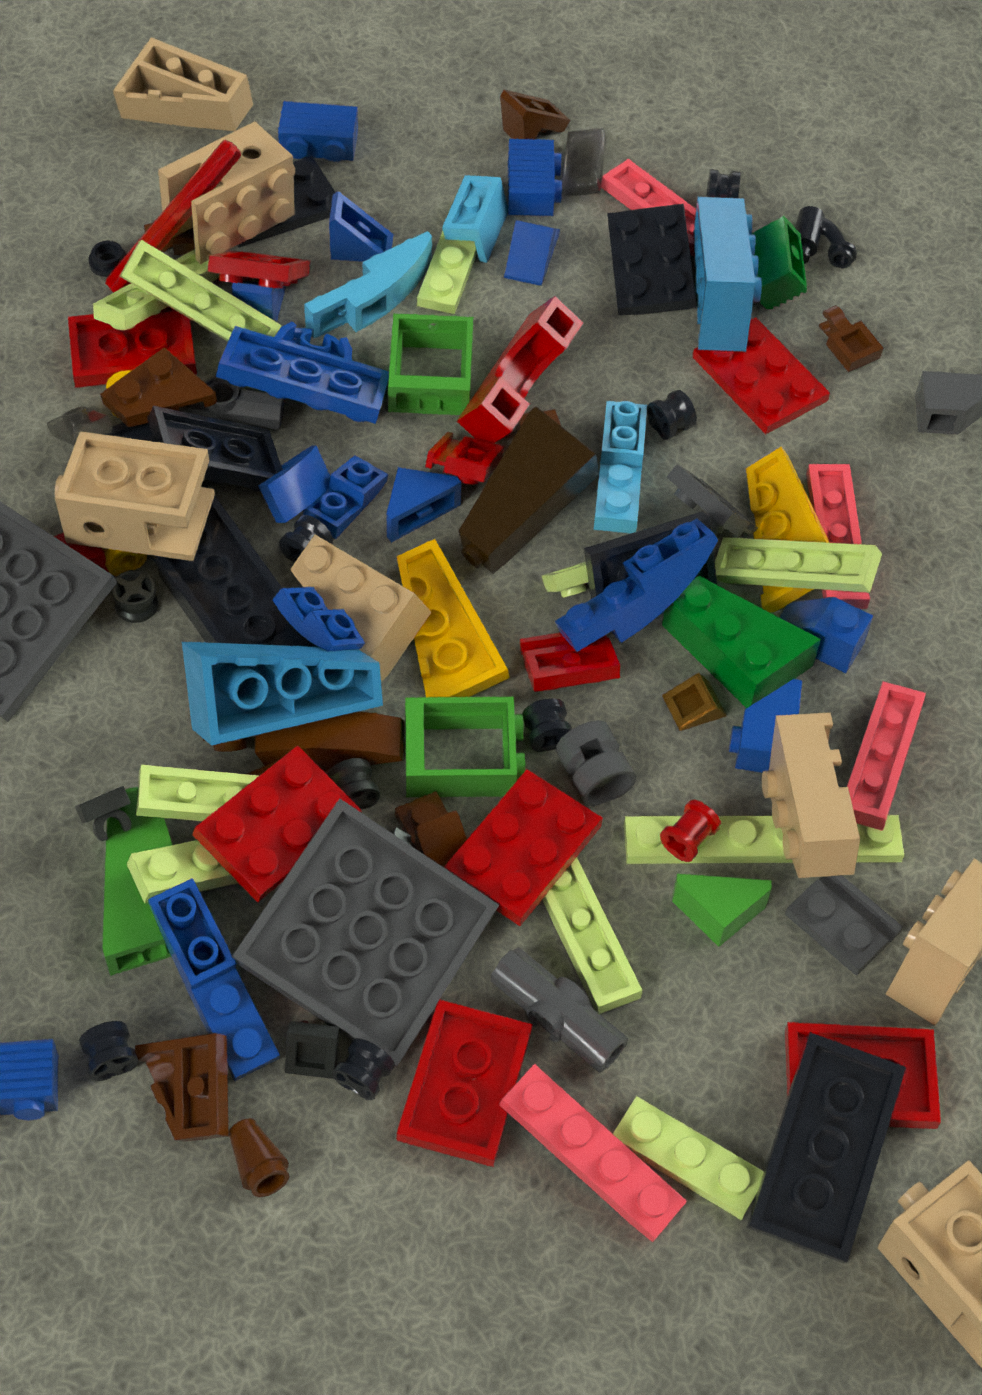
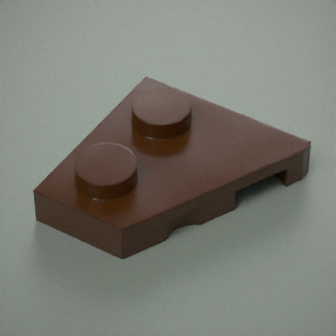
[100,347,217,427]
[135,1033,229,1142]

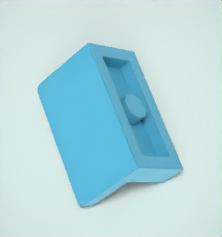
[442,175,508,263]

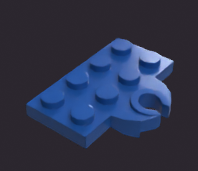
[216,321,389,424]

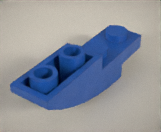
[555,518,718,652]
[148,878,280,1081]

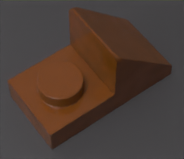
[500,89,571,139]
[395,791,467,867]

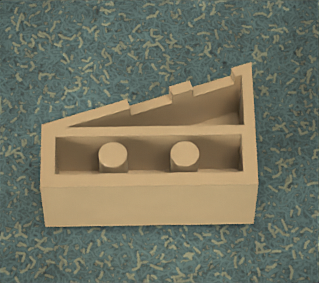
[113,38,253,131]
[290,535,431,682]
[762,712,860,878]
[886,858,982,1026]

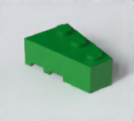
[662,576,821,708]

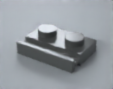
[667,464,758,539]
[785,875,903,976]

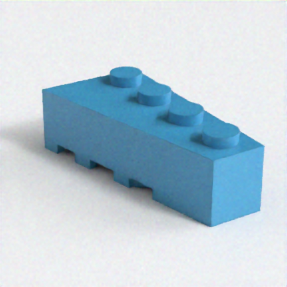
[694,197,762,352]
[182,642,383,746]

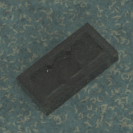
[562,128,607,196]
[46,406,113,446]

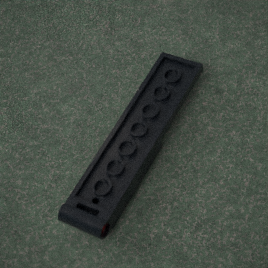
[97,422,318,647]

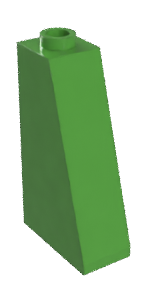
[102,787,173,976]

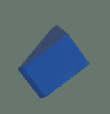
[329,191,393,262]
[504,220,560,286]
[232,281,286,322]
[386,467,461,543]

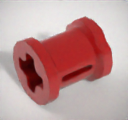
[660,799,721,862]

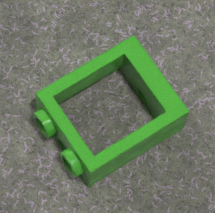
[388,313,473,415]
[405,697,525,797]

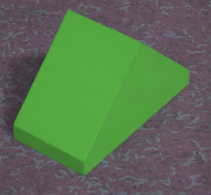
[672,874,772,947]

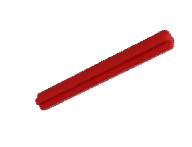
[105,140,242,292]

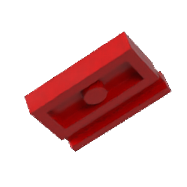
[425,431,504,484]
[520,633,620,692]

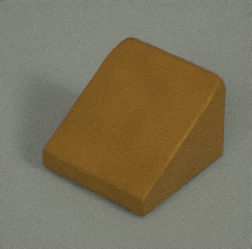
[662,672,727,731]

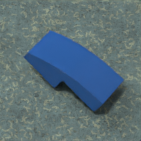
[258,445,330,523]
[303,455,388,539]
[273,587,365,651]

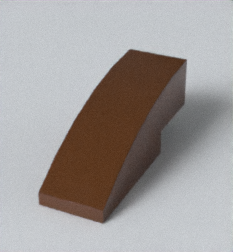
[255,711,404,771]

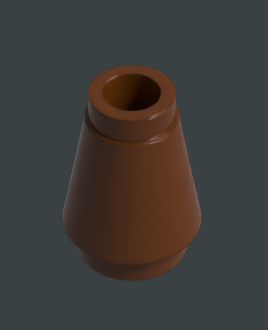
[229,1118,290,1197]

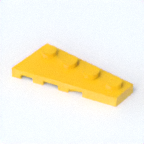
[746,447,829,613]
[396,539,510,697]

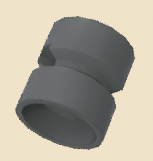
[556,720,637,807]

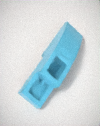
[304,231,432,339]
[594,401,647,534]

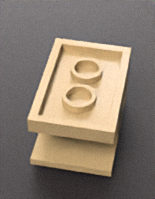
[158,121,295,264]
[55,431,215,561]
[877,1160,982,1368]

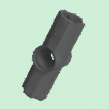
[179,377,285,430]
[491,947,628,1073]

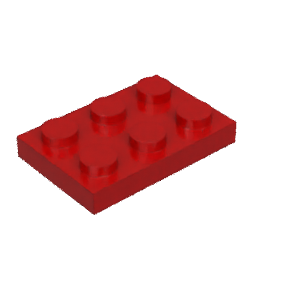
[208,250,311,288]
[68,306,197,388]
[692,317,830,434]
[192,746,362,903]
[444,769,603,926]
[396,999,533,1167]
[785,1022,941,1129]

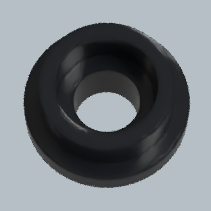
[88,240,127,277]

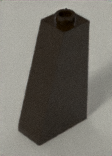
[458,406,599,574]

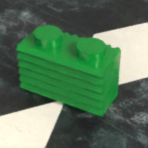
[751,216,807,309]

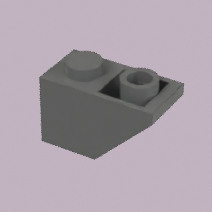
[915,371,982,435]

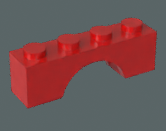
[456,296,583,443]

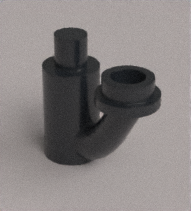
[795,206,857,269]

